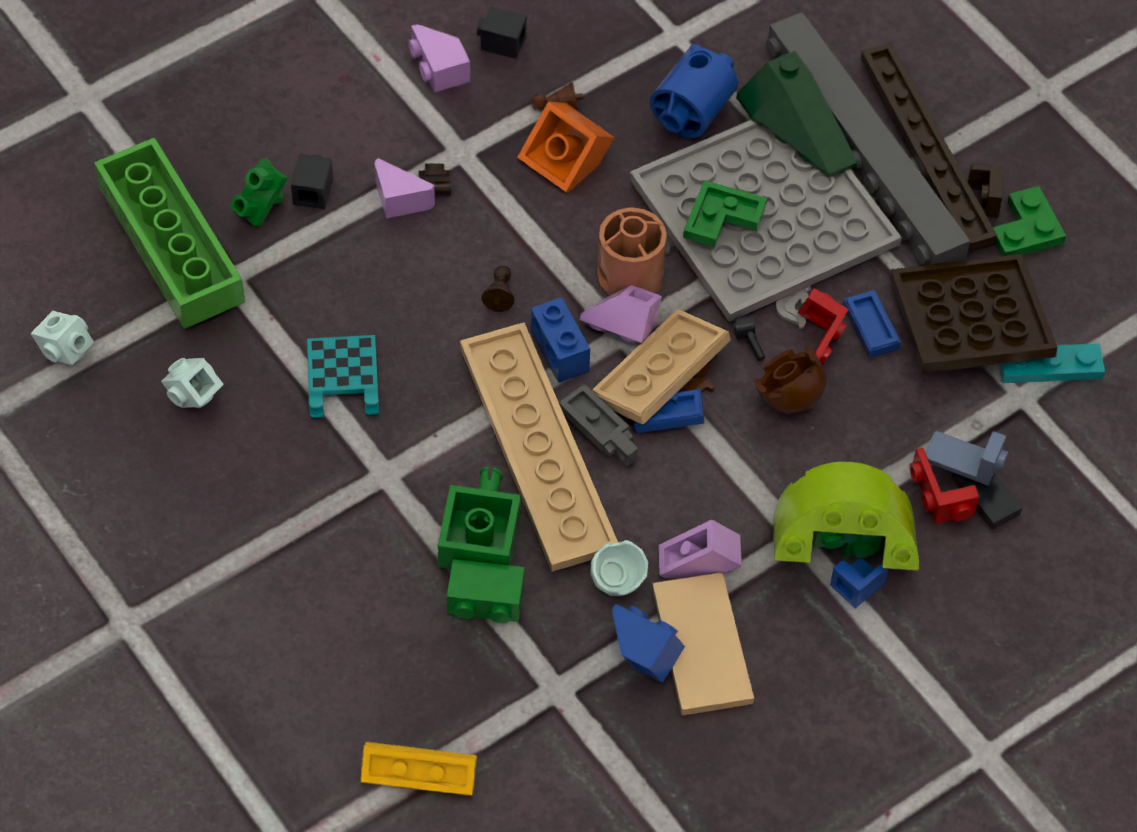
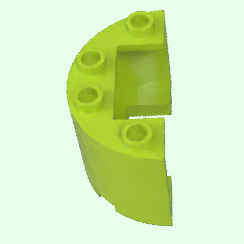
[773,462,919,571]

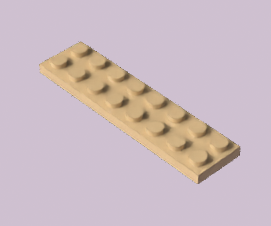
[460,322,618,572]

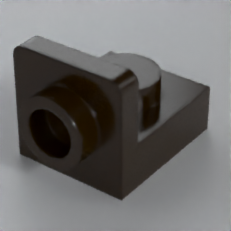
[967,164,1003,218]

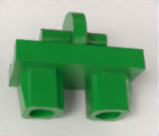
[230,158,288,226]

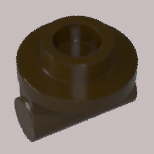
[418,163,451,193]

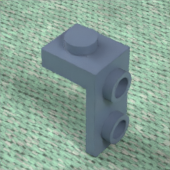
[925,431,1008,486]

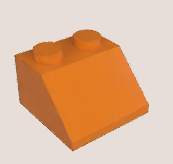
[517,102,615,192]

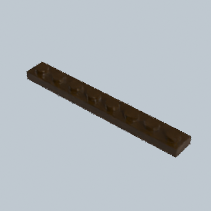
[860,42,997,251]

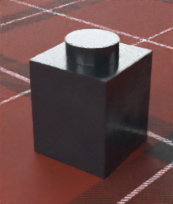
[477,6,527,59]
[291,154,333,209]

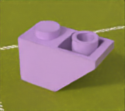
[408,24,470,93]
[579,285,662,343]

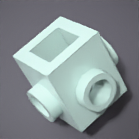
[30,311,94,365]
[161,358,224,408]

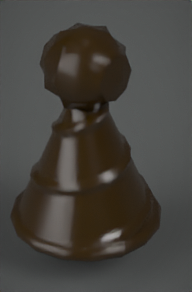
[481,266,514,312]

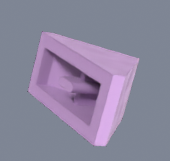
[374,158,435,219]

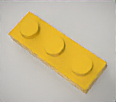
[361,742,477,795]

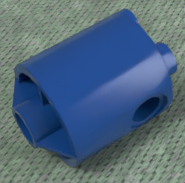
[650,44,738,139]

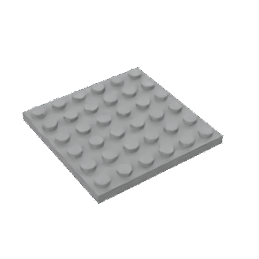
[630,120,902,322]

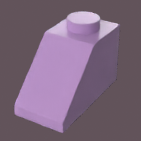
[659,520,742,578]

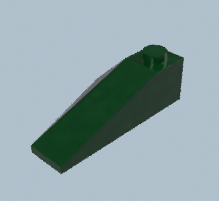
[736,51,858,178]

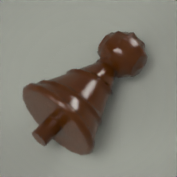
[531,82,583,111]

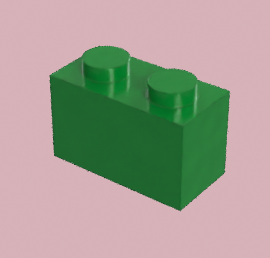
[447,559,524,623]

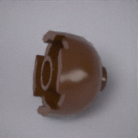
[755,347,826,414]

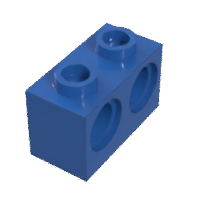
[530,297,590,383]

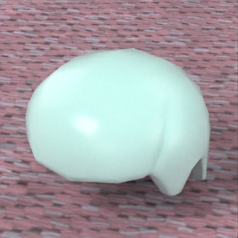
[590,540,648,597]

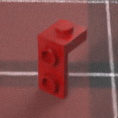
[797,288,848,365]
[909,448,979,524]

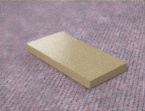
[592,309,731,425]
[652,572,754,716]

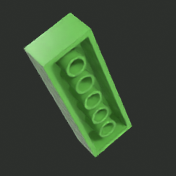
[94,137,245,329]

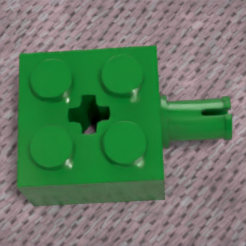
[438,467,521,569]

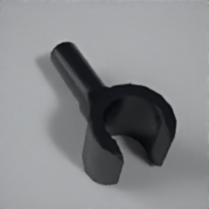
[733,316,765,361]

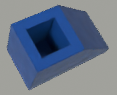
[612,604,685,683]

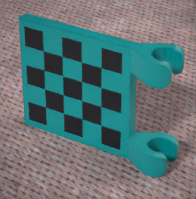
[307,335,379,418]

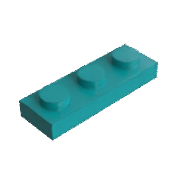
[999,343,1105,383]

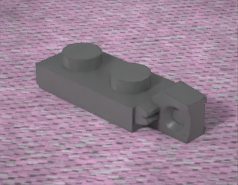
[558,384,639,467]

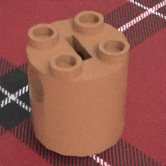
[597,207,667,295]

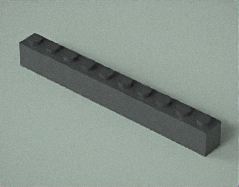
[766,12,970,265]

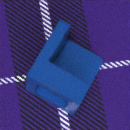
[830,558,889,609]

